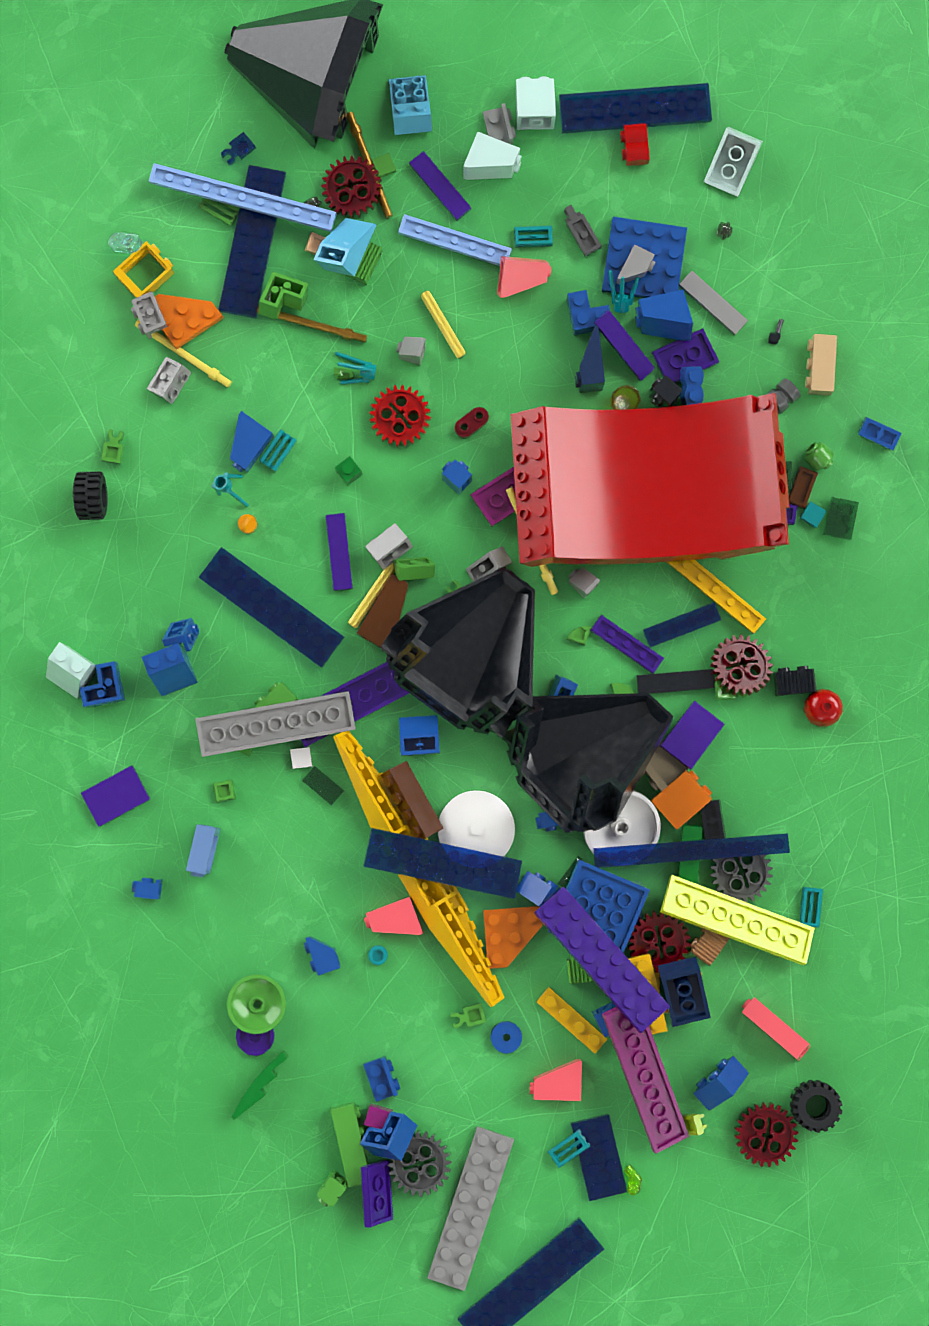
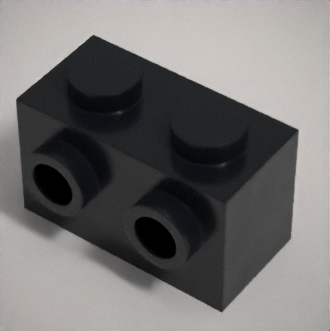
[649,375,683,408]

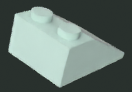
[704,127,763,197]

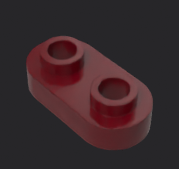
[455,407,489,438]

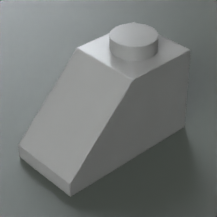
[616,245,656,285]
[396,337,426,365]
[466,546,512,582]
[568,567,600,599]

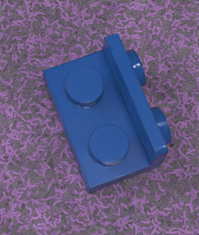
[162,618,199,652]
[363,1056,400,1102]

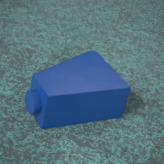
[230,411,274,473]

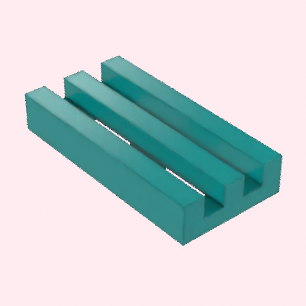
[514,226,553,247]
[260,429,297,472]
[799,887,823,928]
[548,1129,591,1168]

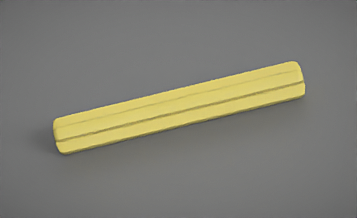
[421,291,465,358]
[348,563,395,628]

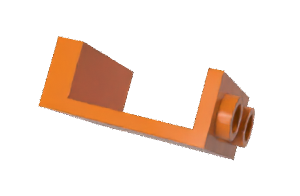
[651,769,712,830]

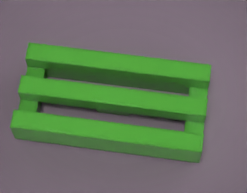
[198,198,240,226]

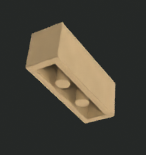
[805,334,837,396]

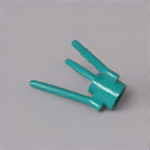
[609,270,639,313]
[335,352,376,384]
[211,472,249,507]

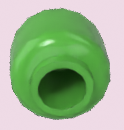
[805,442,834,470]

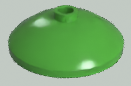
[227,975,286,1034]

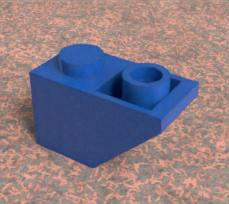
[304,936,341,975]

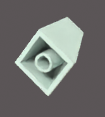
[516,76,556,130]
[463,132,522,180]
[46,642,96,699]

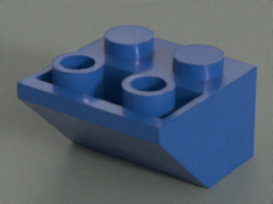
[399,715,440,756]

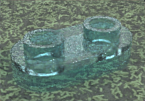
[108,232,142,253]

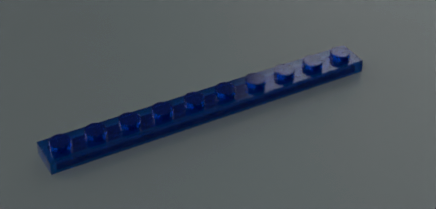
[593,833,790,868]

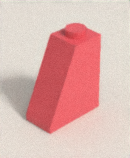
[497,256,551,298]
[364,896,423,935]
[530,1059,582,1101]

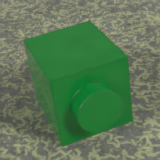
[335,456,363,486]

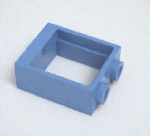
[186,824,220,877]

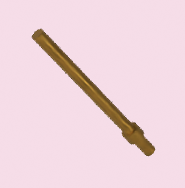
[347,112,393,219]
[257,306,367,343]

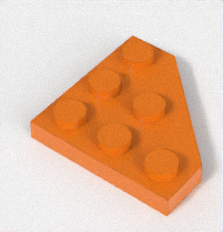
[155,294,223,350]
[483,906,543,969]

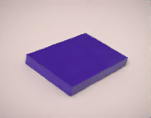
[652,328,719,383]
[660,701,725,770]
[81,765,150,827]
[361,1160,393,1228]

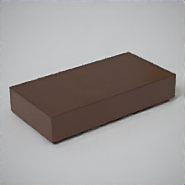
[789,466,818,509]

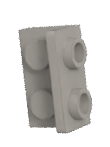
[483,103,516,145]
[131,291,168,339]
[147,357,191,404]

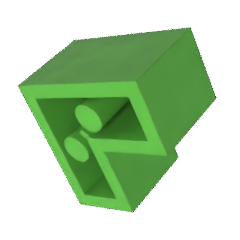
[259,272,308,320]

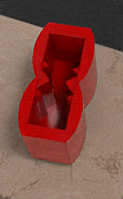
[620,123,650,166]

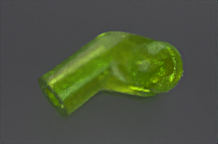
[623,1164,642,1196]

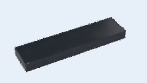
[636,669,715,694]

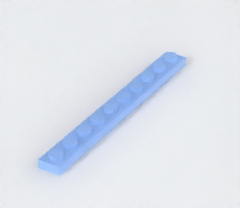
[149,163,336,232]

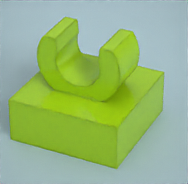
[682,1114,707,1135]

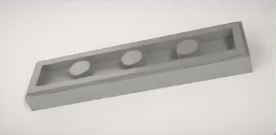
[679,271,748,336]

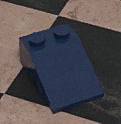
[575,326,605,393]
[658,957,711,1027]

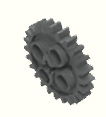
[710,840,773,903]
[388,1131,452,1197]

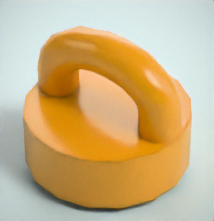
[238,514,257,534]

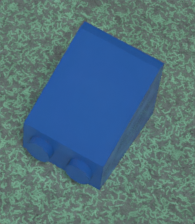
[635,290,693,341]
[142,643,198,696]

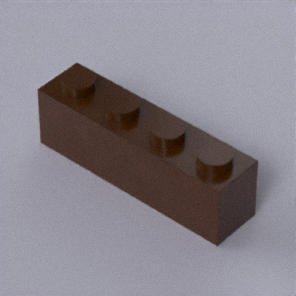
[381,761,444,843]

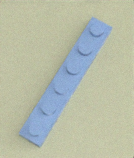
[398,214,512,266]

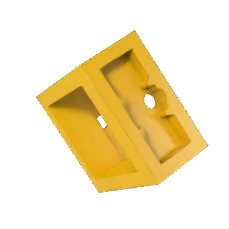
[113,241,174,298]

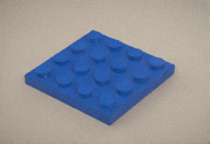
[602,217,687,298]
[548,859,650,953]

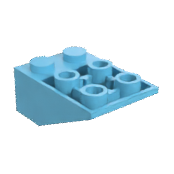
[389,75,432,135]
[313,218,376,276]

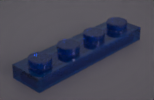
[643,602,721,648]

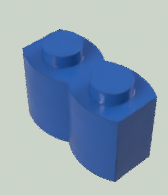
[680,366,704,405]

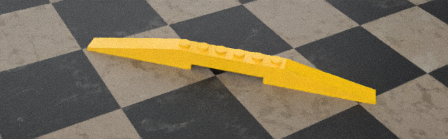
[333,731,504,1008]

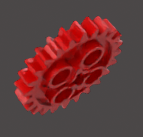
[369,385,431,447]

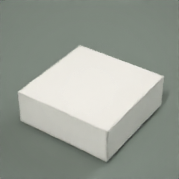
[290,747,312,769]

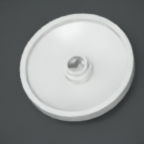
[583,790,661,866]
[438,791,515,868]

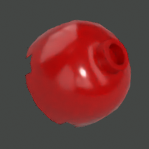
[803,689,843,727]

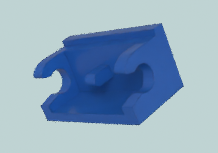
[858,417,902,451]

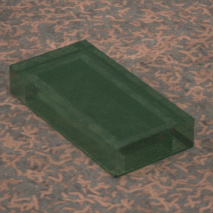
[302,766,344,805]

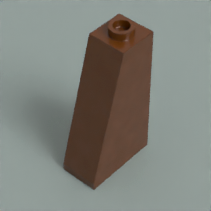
[357,574,409,648]

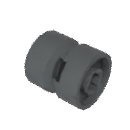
[767,378,801,414]

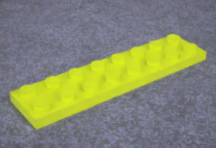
[660,875,815,966]

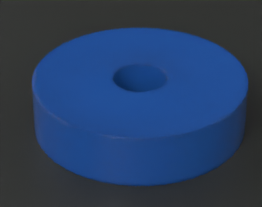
[491,1021,522,1053]

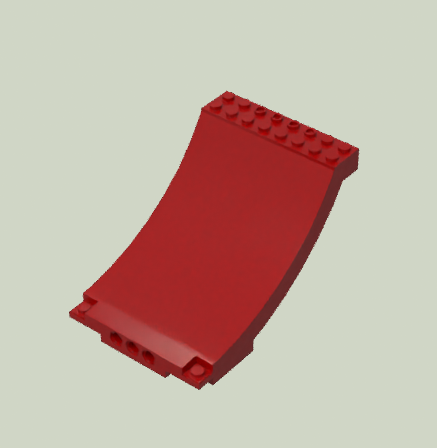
[510,393,790,567]

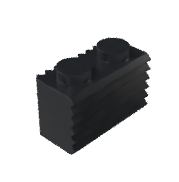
[773,666,817,696]

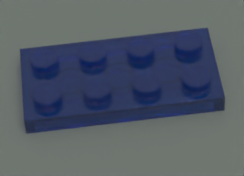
[571,1114,627,1201]

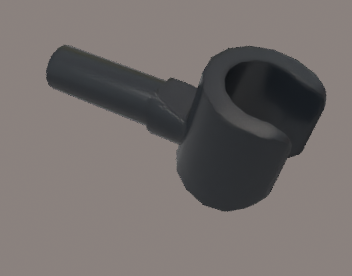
[768,319,784,344]

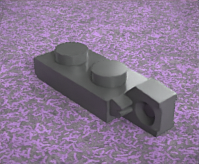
[564,205,602,257]

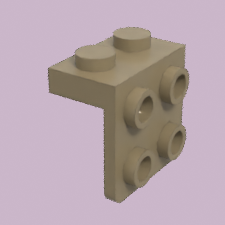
[642,740,688,792]

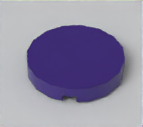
[236,1028,275,1056]

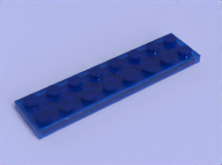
[559,83,712,134]
[219,165,286,318]
[199,547,345,668]
[363,828,522,899]
[458,1217,604,1326]

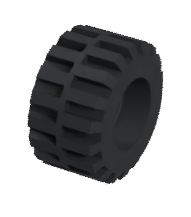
[73,471,107,520]
[790,1080,842,1133]

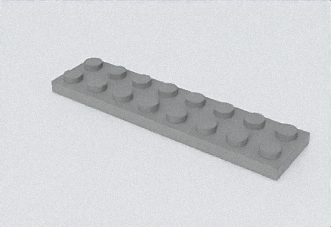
[195,691,356,757]
[427,1126,514,1291]

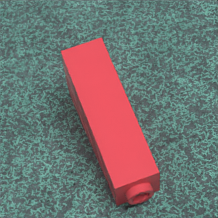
[742,997,811,1062]

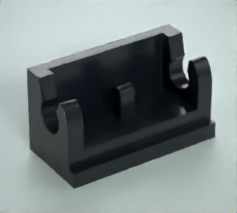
[701,799,726,841]

